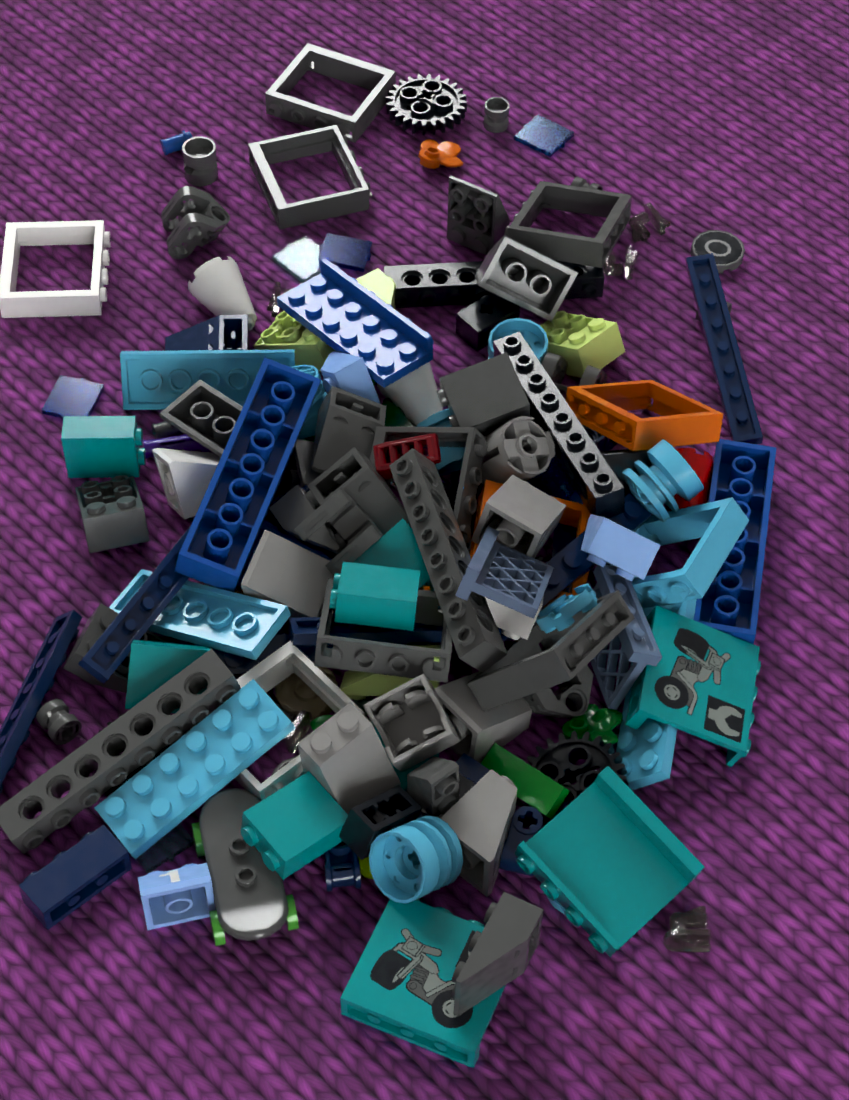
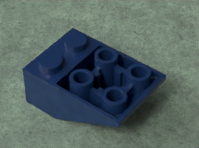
[165,314,249,351]

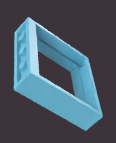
[610,497,749,609]

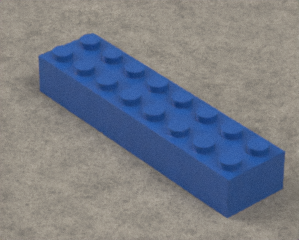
[175,357,321,592]
[694,439,776,644]

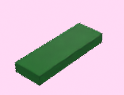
[481,743,570,819]

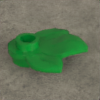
[562,704,623,745]

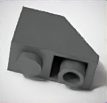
[407,756,459,817]

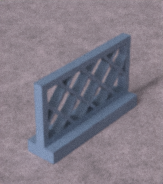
[455,527,554,619]
[590,565,662,710]

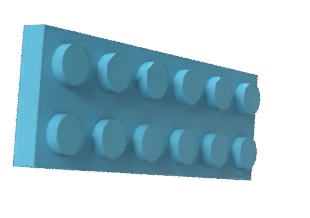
[120,349,295,410]
[109,569,291,660]
[94,679,295,859]

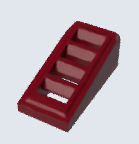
[373,433,441,480]

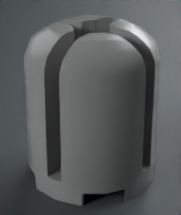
[481,416,555,485]

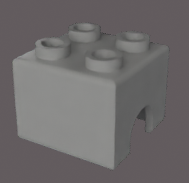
[363,674,461,772]

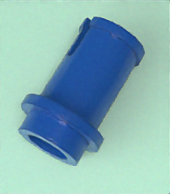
[160,130,193,155]

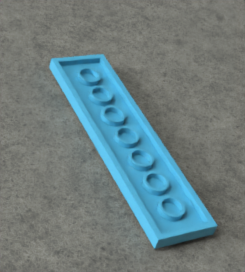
[616,568,697,791]

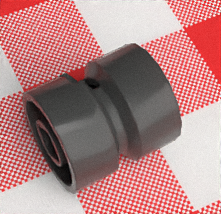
[182,136,218,186]

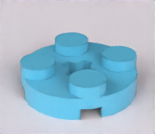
[536,583,598,634]

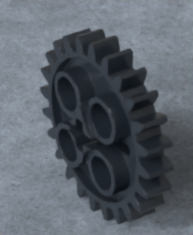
[386,74,467,135]
[523,731,629,826]

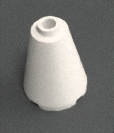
[188,256,257,331]
[377,362,443,425]

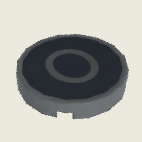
[690,230,745,273]

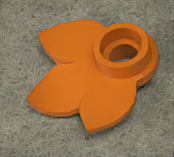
[418,139,464,169]

